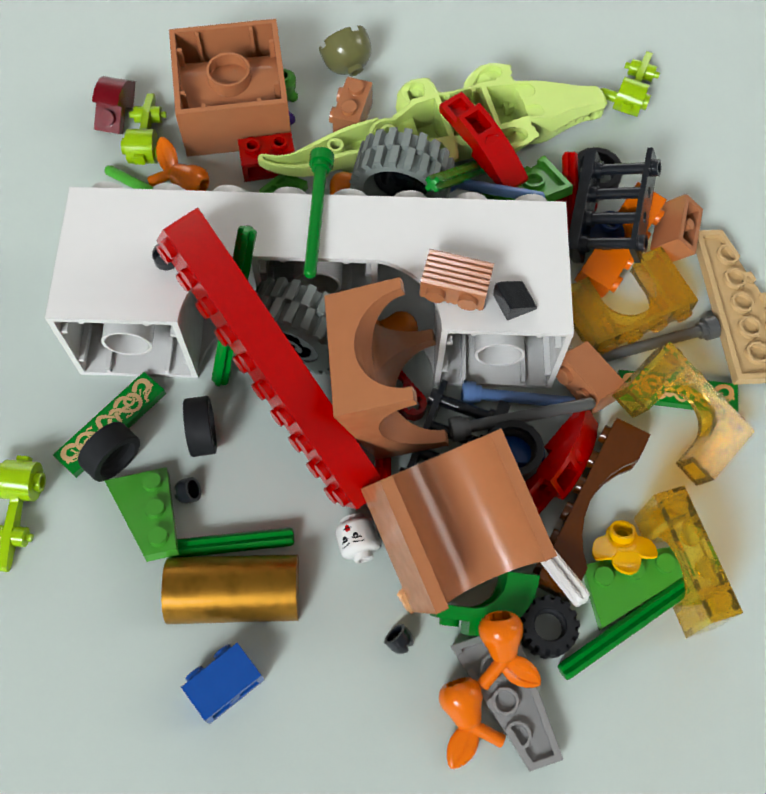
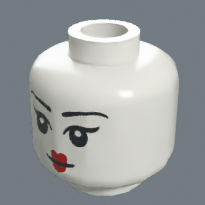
[335,513,381,564]

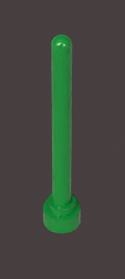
[304,147,334,279]

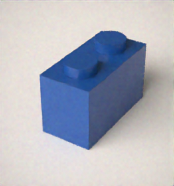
[181,643,265,724]

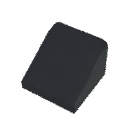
[493,281,537,321]

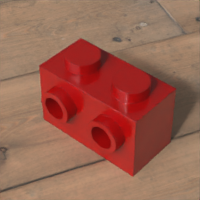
[237,132,295,182]

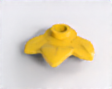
[592,520,658,575]

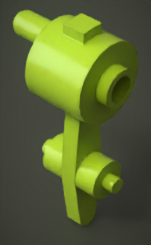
[600,51,660,117]
[121,93,167,165]
[0,455,46,572]

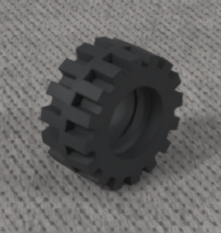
[520,595,580,659]

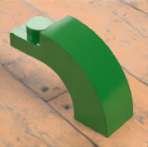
[430,572,540,636]

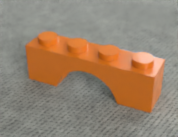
[574,182,667,298]

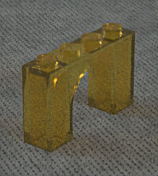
[571,246,699,354]
[612,341,755,486]
[634,485,743,638]

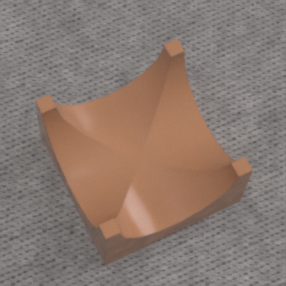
[324,277,449,460]

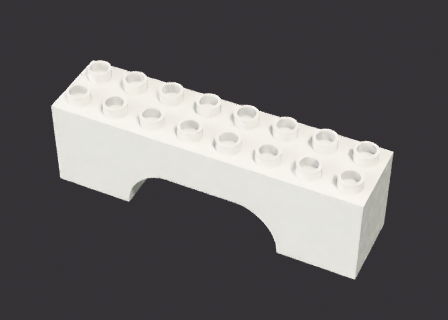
[45,181,574,388]

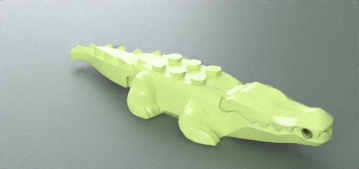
[258,63,607,177]

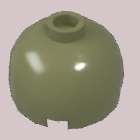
[319,25,371,76]

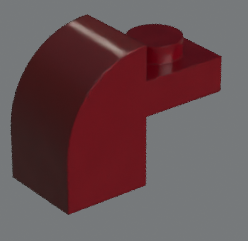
[92,76,136,134]

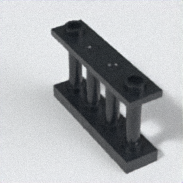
[568,147,661,263]
[398,379,511,473]

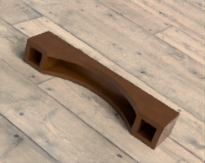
[532,418,651,602]

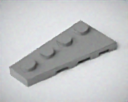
[451,636,563,772]

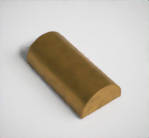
[161,554,299,624]

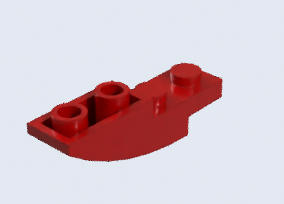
[439,91,528,187]
[525,410,598,514]

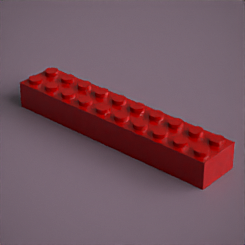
[156,207,382,510]

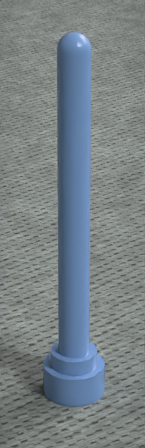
[450,180,545,199]
[461,380,602,411]

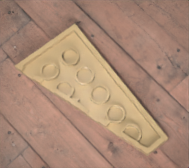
[696,230,766,385]

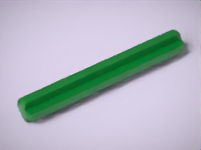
[169,527,295,558]

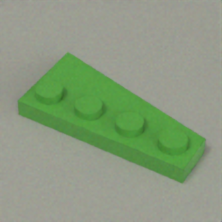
[482,155,573,201]

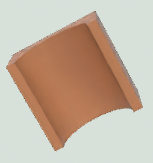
[169,19,291,157]
[361,429,557,614]

